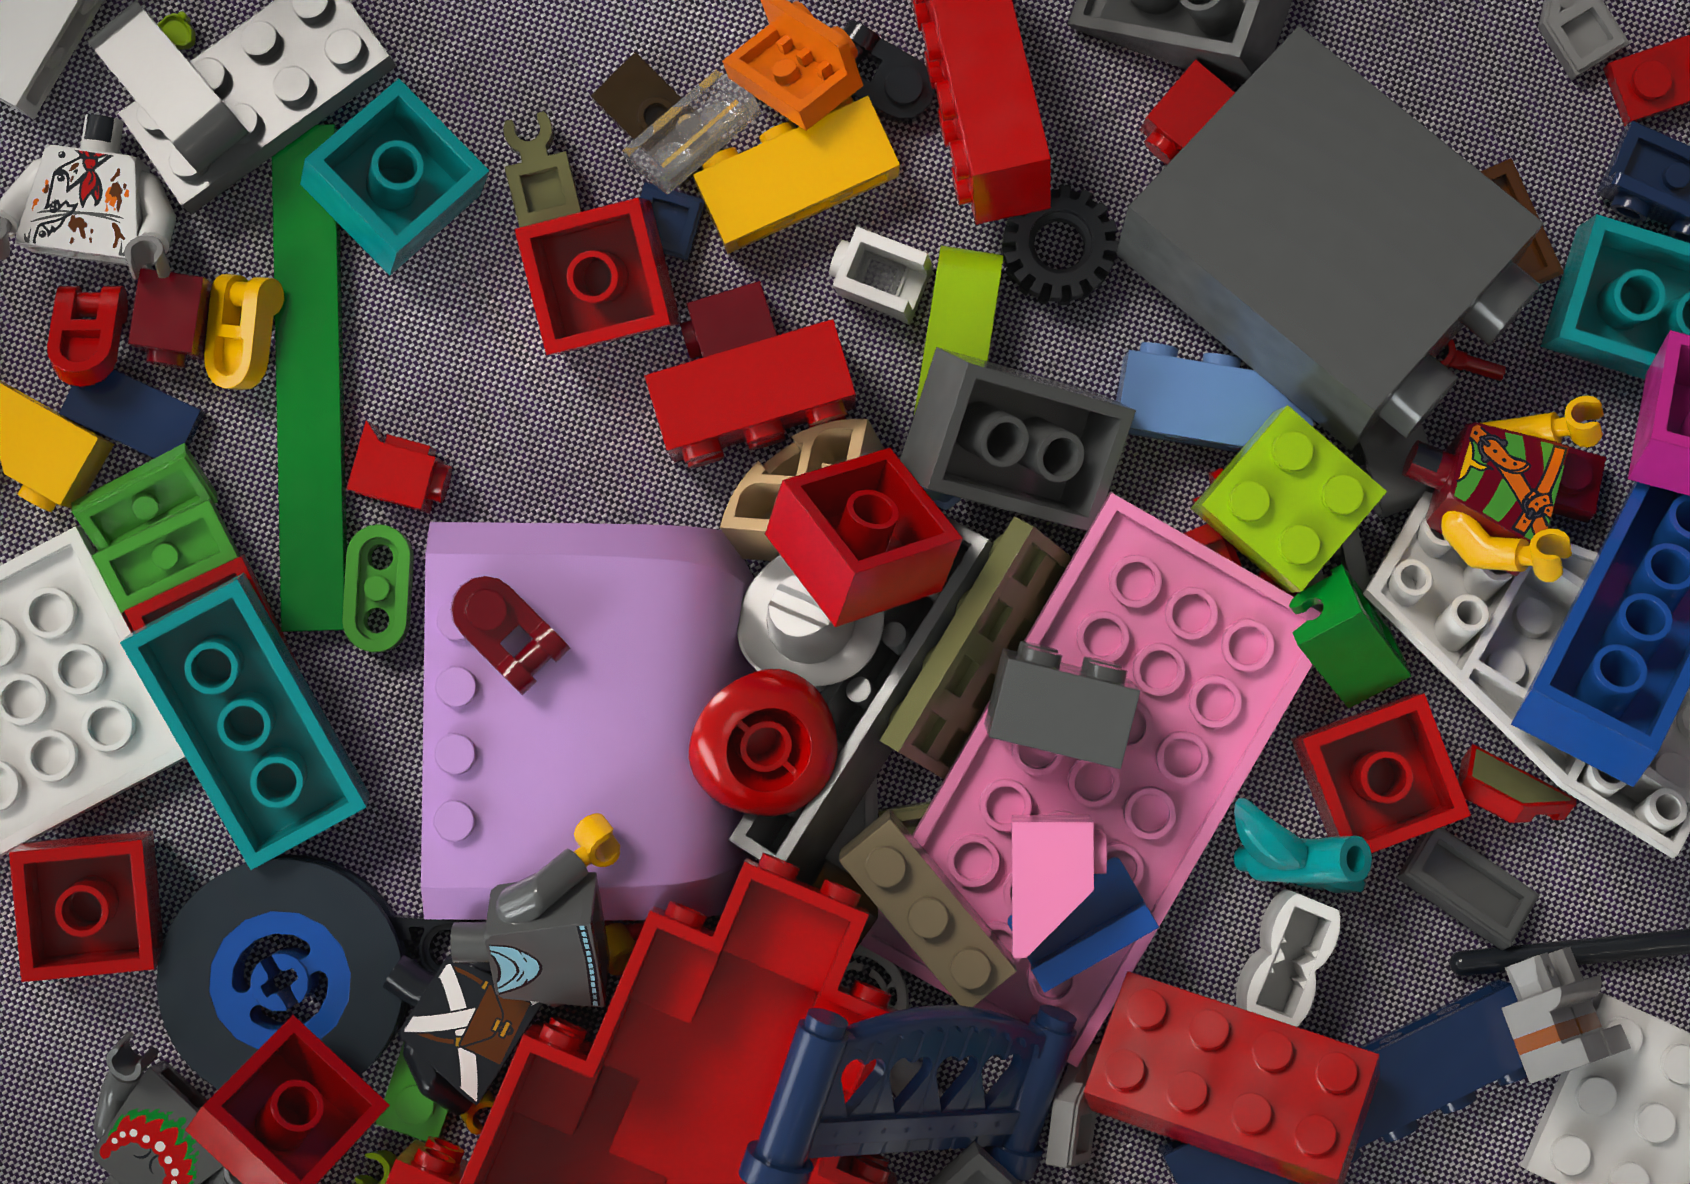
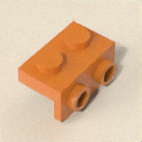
[722,0,864,131]

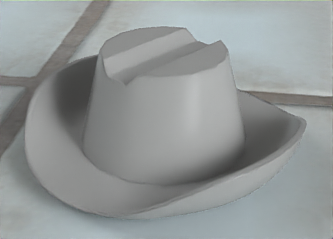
[737,555,884,687]

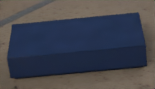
[59,369,205,459]

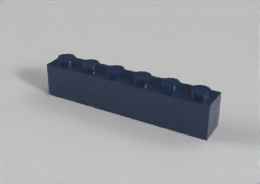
[1157,979,1527,1184]

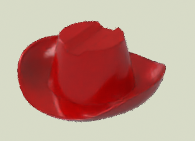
[689,669,838,816]

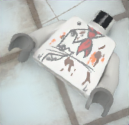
[0,114,176,279]

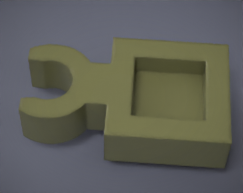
[503,111,582,228]

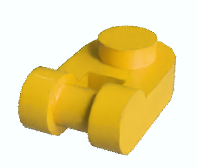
[204,274,284,390]

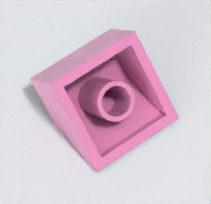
[1012,815,1107,958]

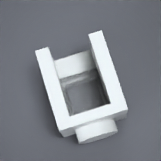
[829,226,933,325]

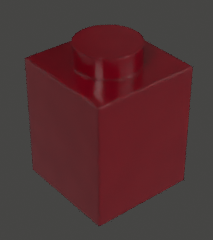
[128,268,212,368]
[679,281,777,360]

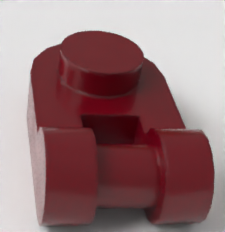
[450,576,571,696]

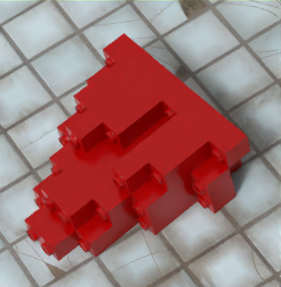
[385,853,899,1184]

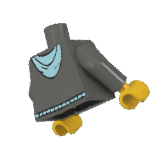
[450,813,635,1007]

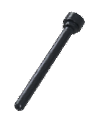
[1449,928,1690,976]

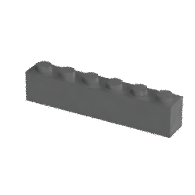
[729,515,993,884]

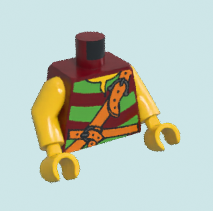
[1402,395,1604,582]

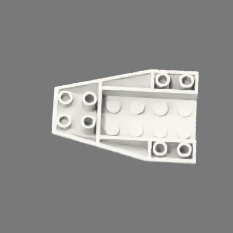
[1363,491,1690,859]

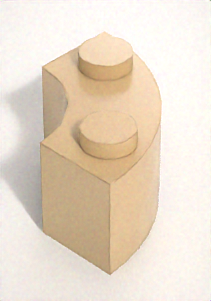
[720,419,885,561]

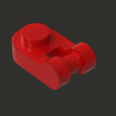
[47,286,128,387]

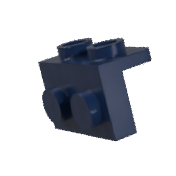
[1596,121,1690,243]

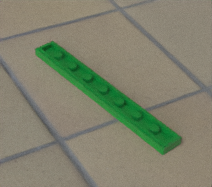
[272,124,347,632]

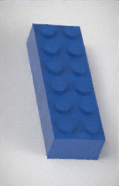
[1511,481,1690,787]

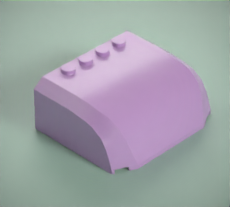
[421,522,757,920]

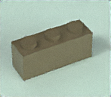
[839,809,1017,1007]

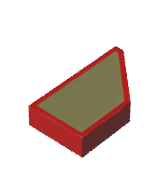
[1458,743,1577,823]

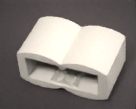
[1236,888,1340,1027]

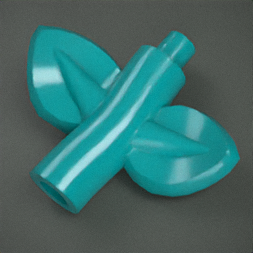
[1234,798,1372,893]

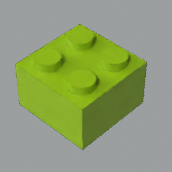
[1190,405,1387,593]

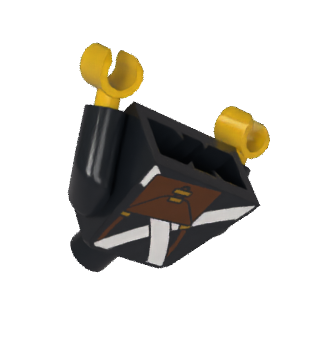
[383,954,543,1135]

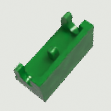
[1289,564,1411,709]

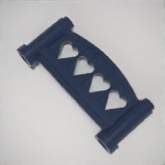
[738,1005,1077,1184]

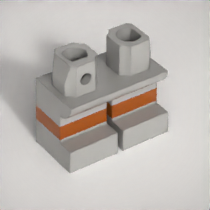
[1501,947,1631,1084]

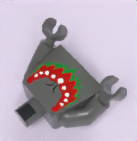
[91,1031,242,1184]

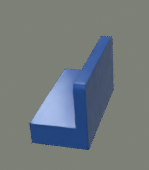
[1007,857,1159,993]

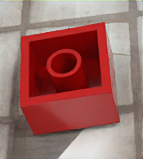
[514,197,681,355]
[765,448,963,627]
[1291,693,1471,853]
[9,831,164,982]
[185,1015,390,1184]

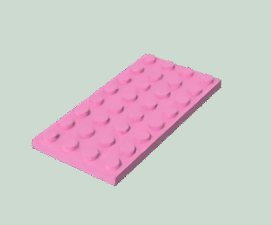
[860,492,1321,1067]

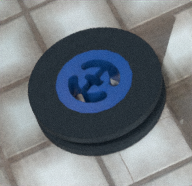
[157,855,409,1089]

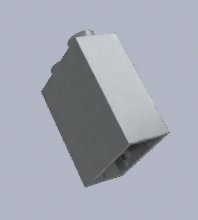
[1116,26,1544,451]

